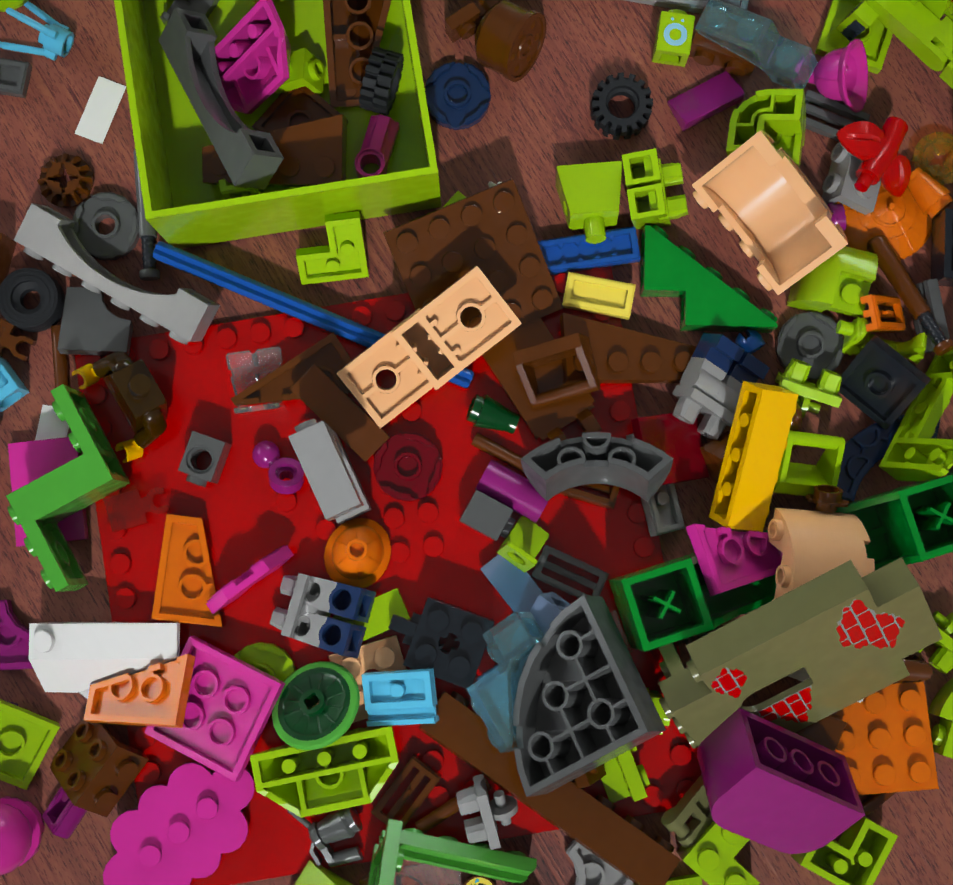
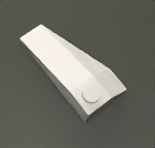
[29,622,180,693]

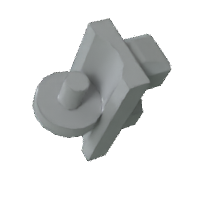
[456,774,518,850]

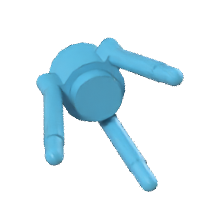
[0,1,74,61]

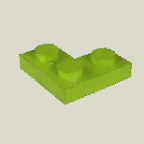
[296,211,369,285]

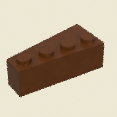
[202,114,347,186]

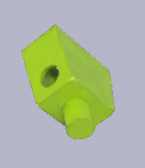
[555,161,622,244]

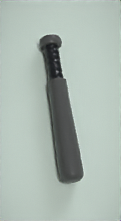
[133,149,160,281]

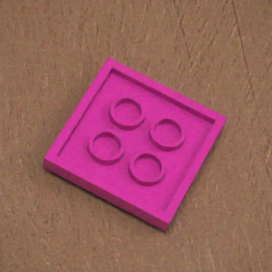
[144,636,285,782]

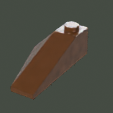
[323,0,391,108]

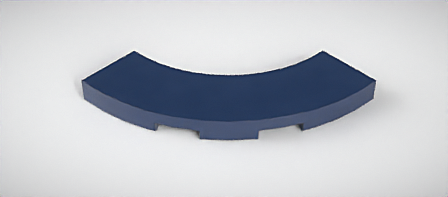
[837,415,941,502]

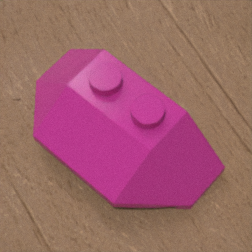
[215,0,291,114]

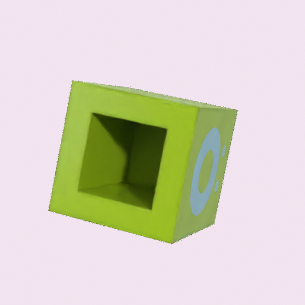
[652,9,695,67]

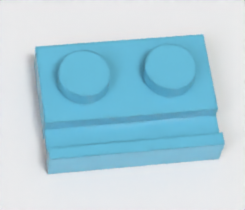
[361,668,439,727]

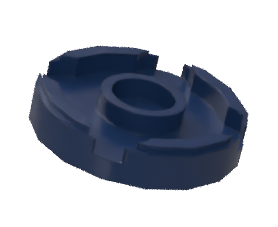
[425,62,491,130]

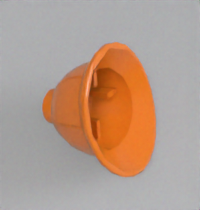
[324,518,391,588]

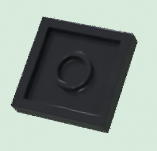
[839,335,932,430]

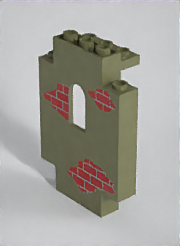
[658,557,942,749]

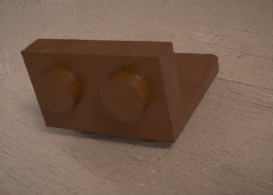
[50,720,149,818]

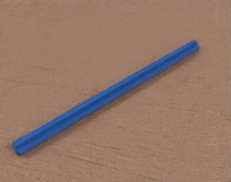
[153,241,474,388]

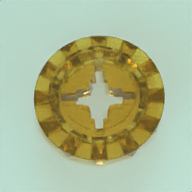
[911,132,953,185]

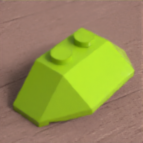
[250,726,399,818]

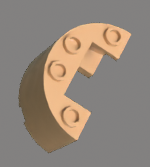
[692,130,848,295]
[768,508,875,599]

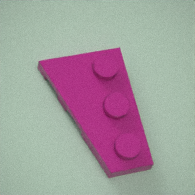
[686,523,783,596]

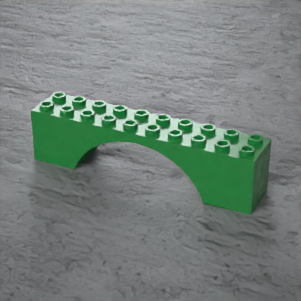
[608,473,953,652]

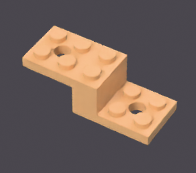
[337,266,522,429]

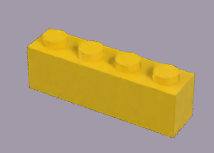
[709,381,799,532]

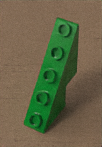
[640,225,778,333]

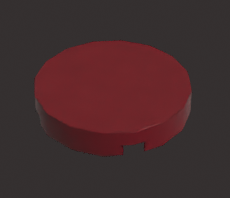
[373,432,443,502]

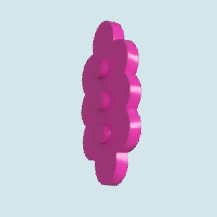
[103,762,256,885]

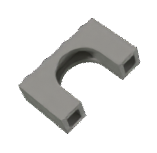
[288,419,372,524]

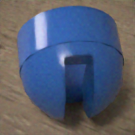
[735,329,766,354]

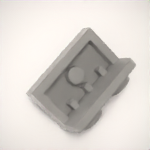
[822,142,881,215]

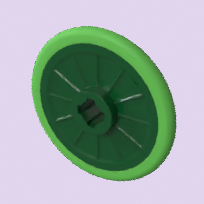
[272,661,360,750]

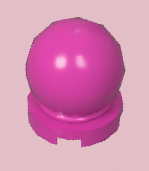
[0,796,45,876]

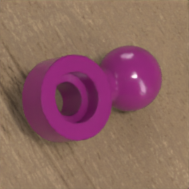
[252,441,304,494]

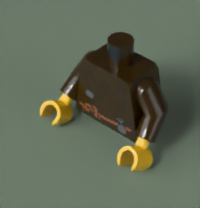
[72,352,167,463]

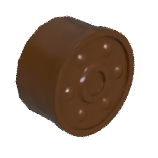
[475,1,546,82]

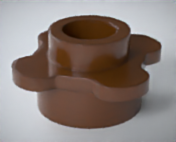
[805,484,849,513]

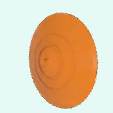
[835,182,933,260]

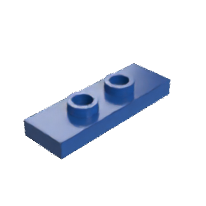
[538,226,641,275]

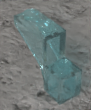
[695,0,818,89]
[466,612,544,753]

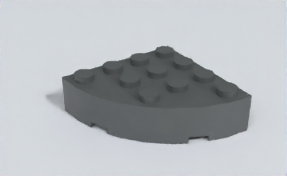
[513,595,666,797]

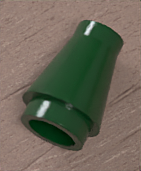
[466,394,520,434]

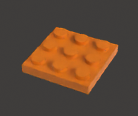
[830,681,939,795]

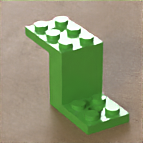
[6,384,130,592]

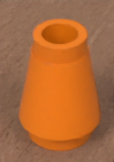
[907,167,953,218]

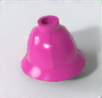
[807,39,868,113]

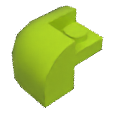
[726,89,806,168]
[786,246,878,318]

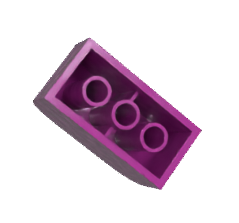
[697,708,865,854]

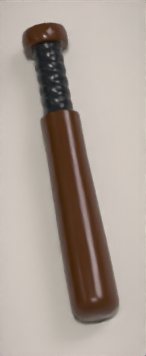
[867,235,953,356]

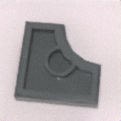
[57,287,133,356]

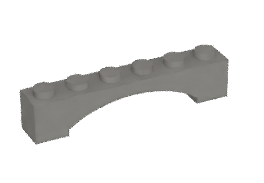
[14,203,220,344]

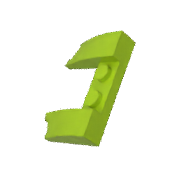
[879,349,953,481]

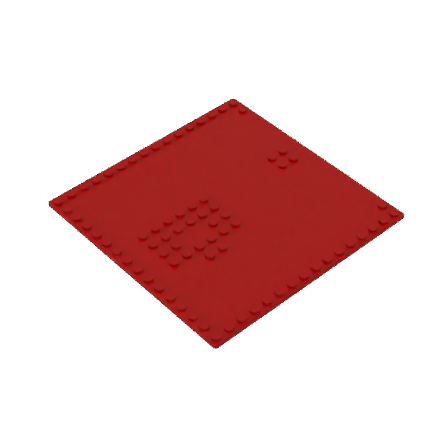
[74,266,701,885]

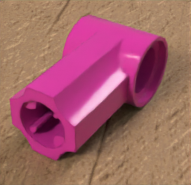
[354,114,400,178]

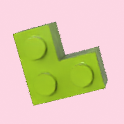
[791,816,898,885]
[676,821,760,885]

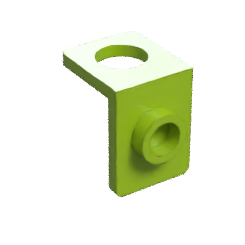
[496,516,549,573]

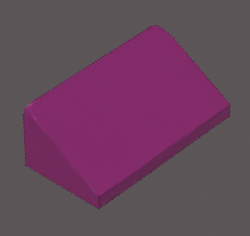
[667,71,745,131]

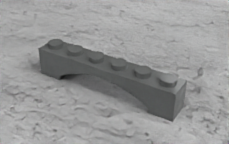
[159,8,284,190]

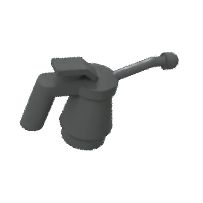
[287,807,363,867]

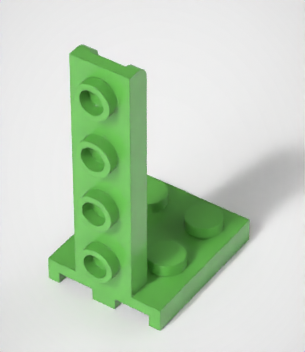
[367,819,537,885]

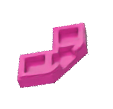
[206,545,294,614]

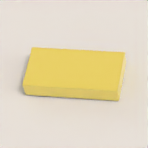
[562,272,636,320]

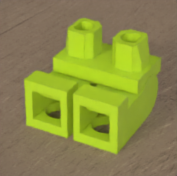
[622,148,688,230]

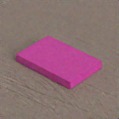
[8,437,89,547]

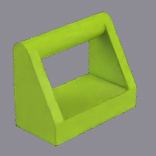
[773,430,845,496]

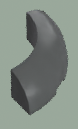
[521,432,673,502]

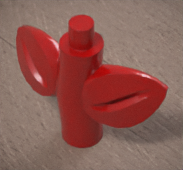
[836,116,911,197]

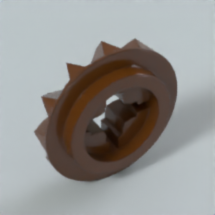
[37,152,93,207]

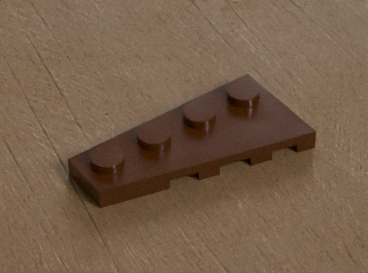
[560,313,697,384]

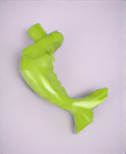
[836,316,927,364]

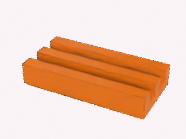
[860,294,906,333]

